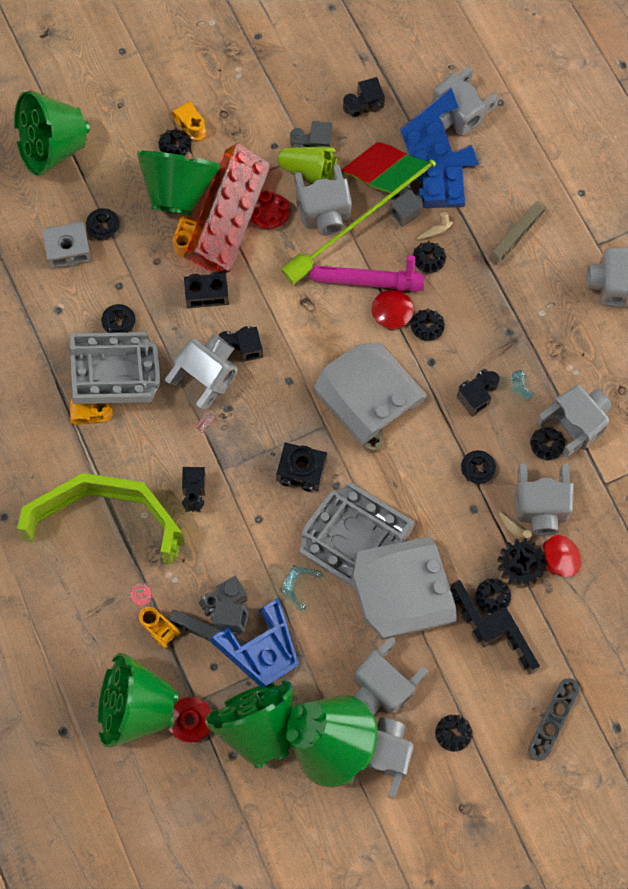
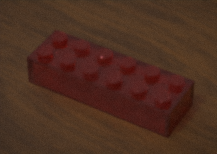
[184,143,271,273]

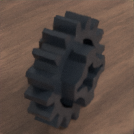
[497,539,546,588]

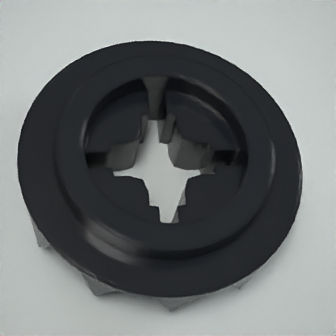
[158,127,191,156]
[86,208,119,240]
[413,241,446,273]
[101,304,136,333]
[411,308,445,341]
[530,426,565,460]
[461,450,496,485]
[475,578,511,614]
[435,714,472,752]

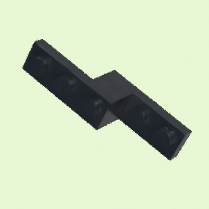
[450,580,540,675]

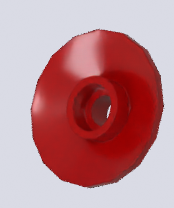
[169,697,211,743]

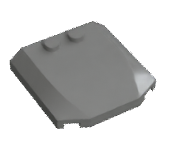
[70,332,160,404]
[313,342,428,446]
[299,482,415,589]
[351,536,457,640]

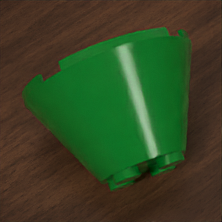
[14,90,90,175]
[137,150,221,216]
[97,653,178,748]
[205,680,293,769]
[286,695,378,787]

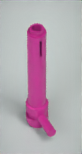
[309,255,424,293]

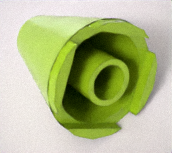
[277,147,337,184]

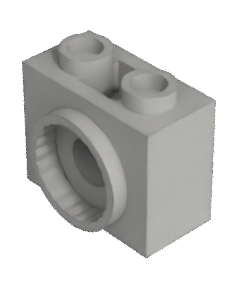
[42,222,92,269]

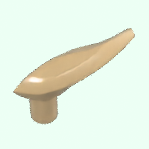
[416,212,453,240]
[499,511,532,541]

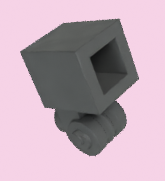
[290,121,332,147]
[387,185,423,227]
[199,575,248,617]
[211,601,249,635]

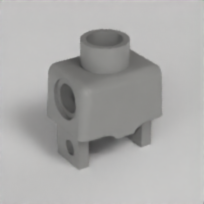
[432,66,499,136]
[295,164,352,236]
[586,248,628,308]
[165,334,238,410]
[536,385,612,458]
[514,463,574,536]
[353,637,428,715]
[348,717,413,800]

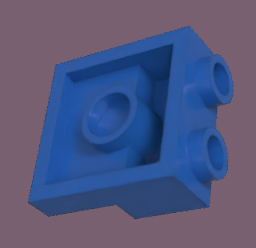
[417,163,465,208]

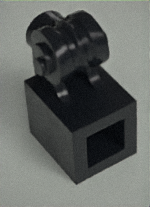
[343,77,385,117]
[219,326,263,362]
[457,369,500,416]
[182,467,206,512]

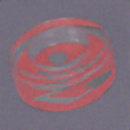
[195,411,216,433]
[130,582,153,606]

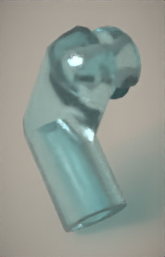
[511,370,534,401]

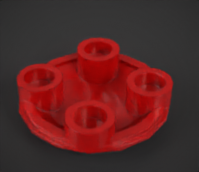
[249,190,290,229]
[371,290,414,331]
[543,535,581,578]

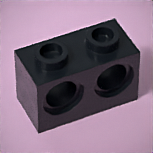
[184,272,229,309]

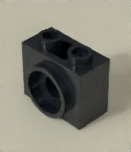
[276,442,327,492]

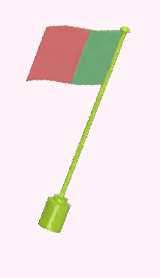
[280,142,436,285]

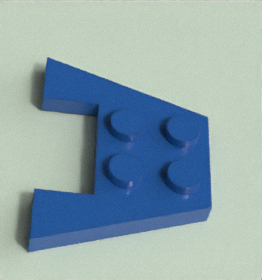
[400,87,479,167]
[209,598,299,688]

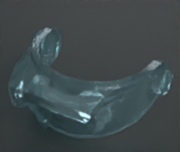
[280,565,322,611]

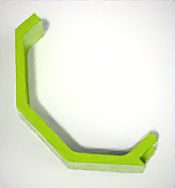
[17,473,185,565]

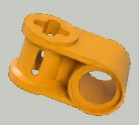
[171,101,206,141]
[173,215,203,258]
[70,400,113,425]
[139,607,181,650]

